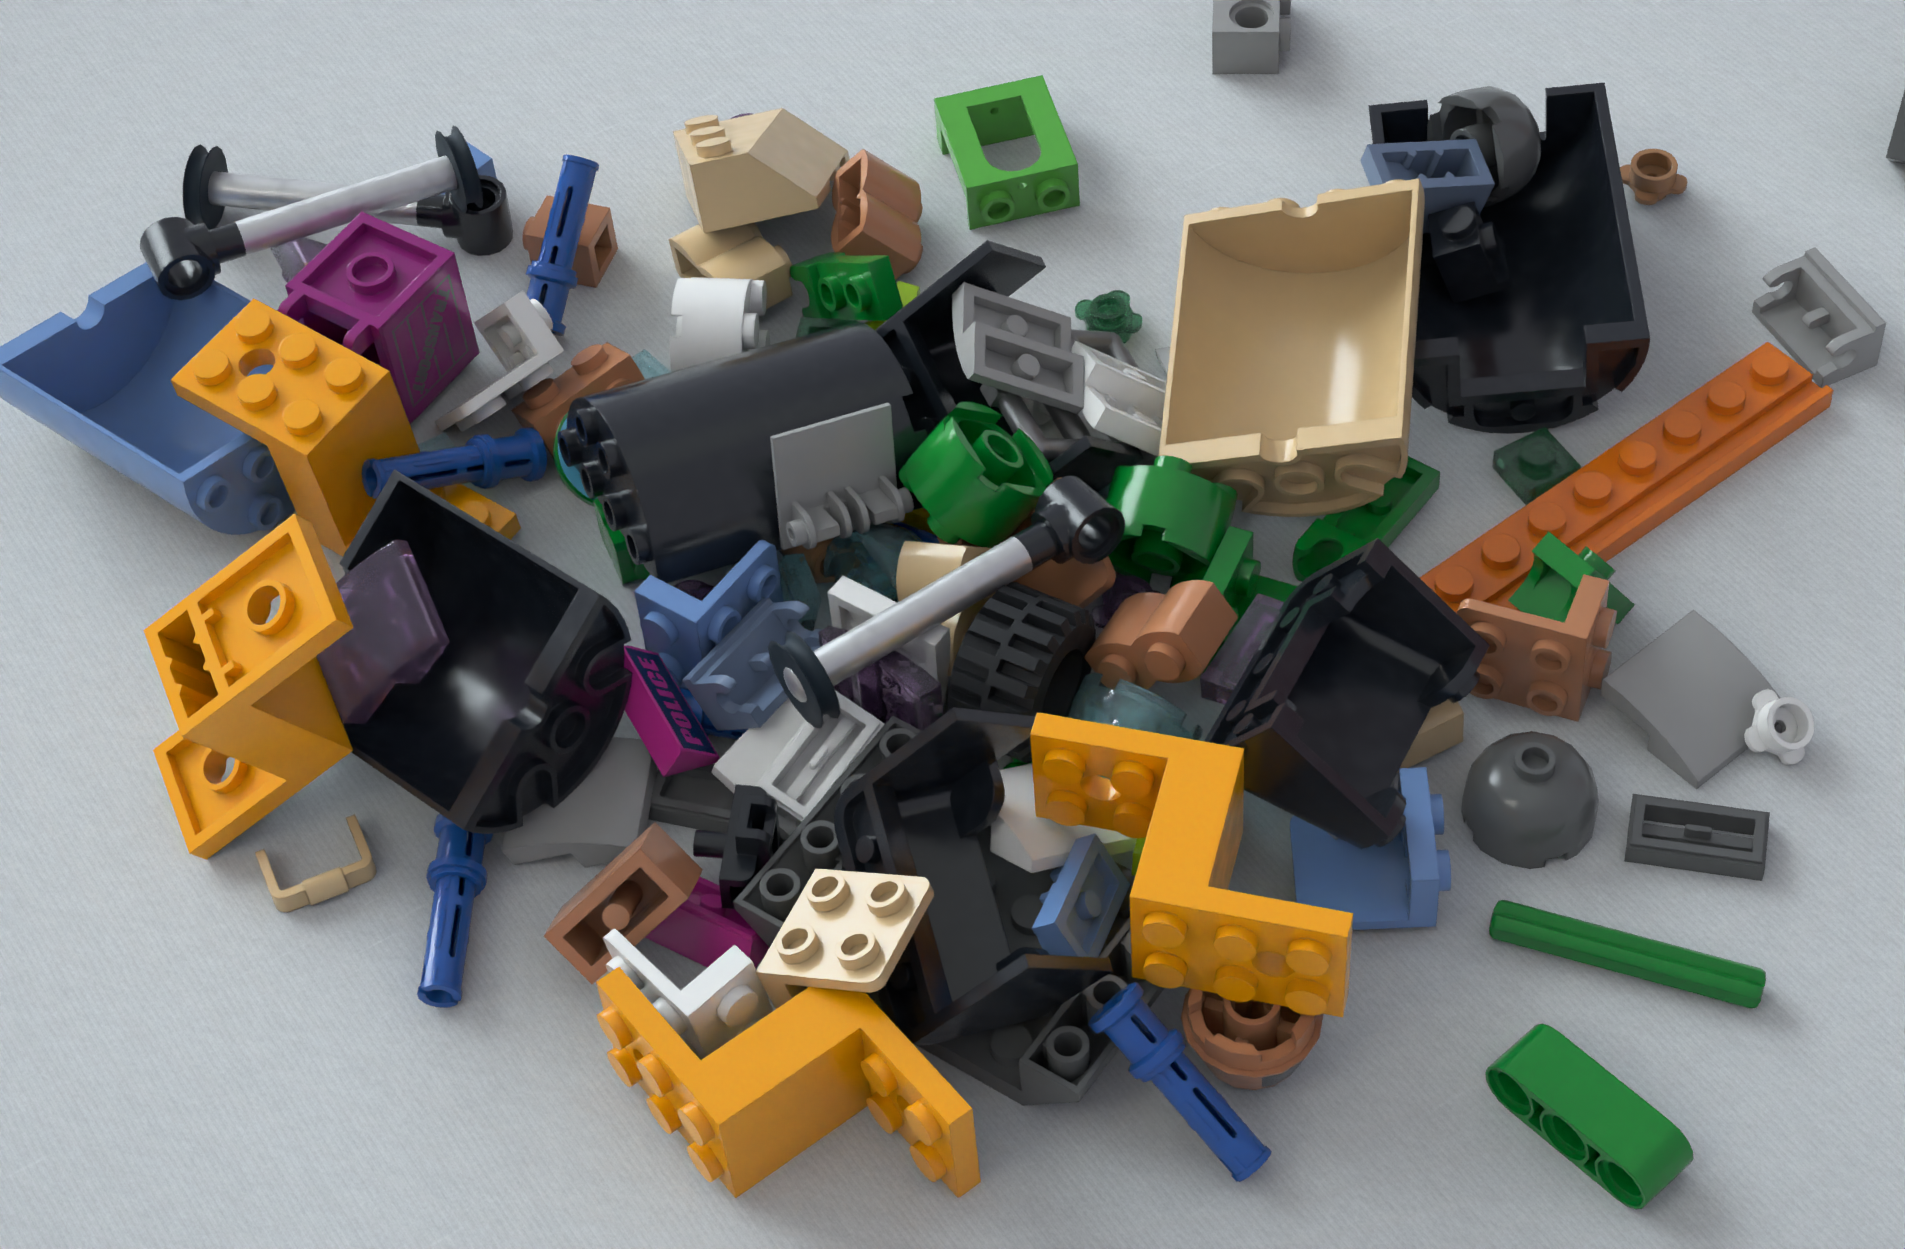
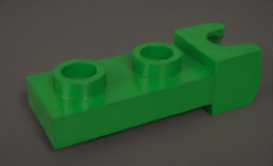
[790,252,903,323]
[1292,456,1440,582]

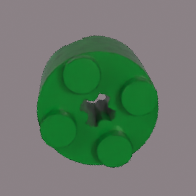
[899,402,1053,548]
[1106,455,1238,588]

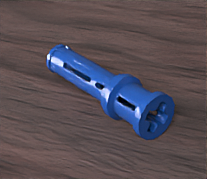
[526,154,599,336]
[362,427,547,499]
[417,814,493,1008]
[1088,982,1272,1182]

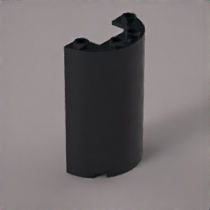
[1368,82,1650,434]

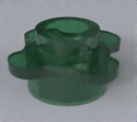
[1075,290,1143,343]

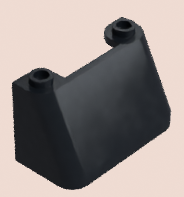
[1204,538,1490,849]

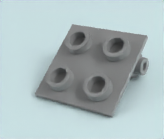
[770,403,914,550]

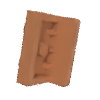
[511,342,645,459]

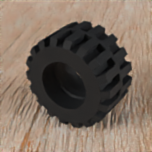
[947,582,1096,764]

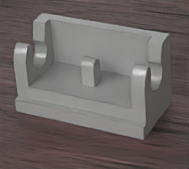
[1752,247,1886,388]

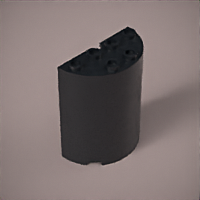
[558,322,928,583]
[316,469,633,834]

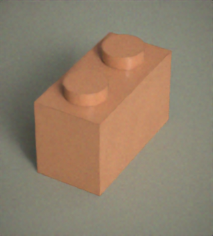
[544,822,703,984]

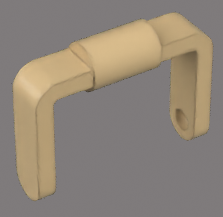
[255,814,377,912]

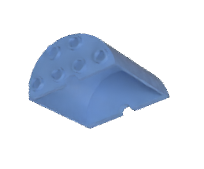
[0,262,295,535]

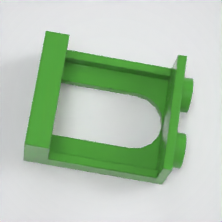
[934,75,1080,230]

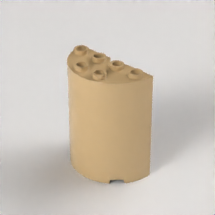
[1159,178,1425,517]

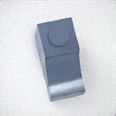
[1360,139,1495,234]

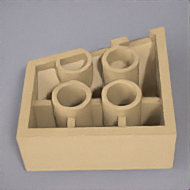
[673,108,850,233]

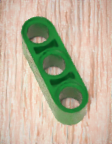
[1485,1023,1694,1210]

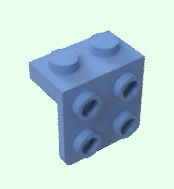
[634,539,784,689]
[1290,767,1451,930]

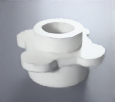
[1744,689,1814,765]

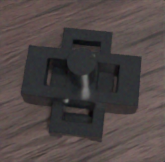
[693,784,781,909]

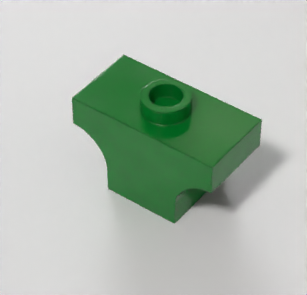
[1508,531,1635,624]

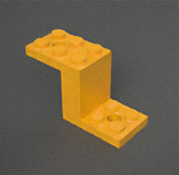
[171,298,521,557]
[143,514,354,860]
[1030,712,1353,1018]
[596,967,981,1198]

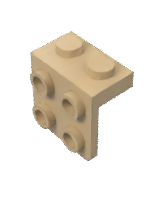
[756,869,934,1009]

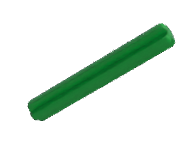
[1489,900,1766,1009]

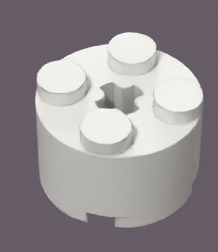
[670,277,770,372]

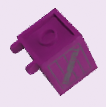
[277,211,480,424]

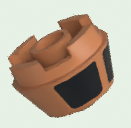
[1181,988,1323,1090]

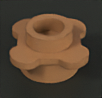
[1620,149,1687,205]

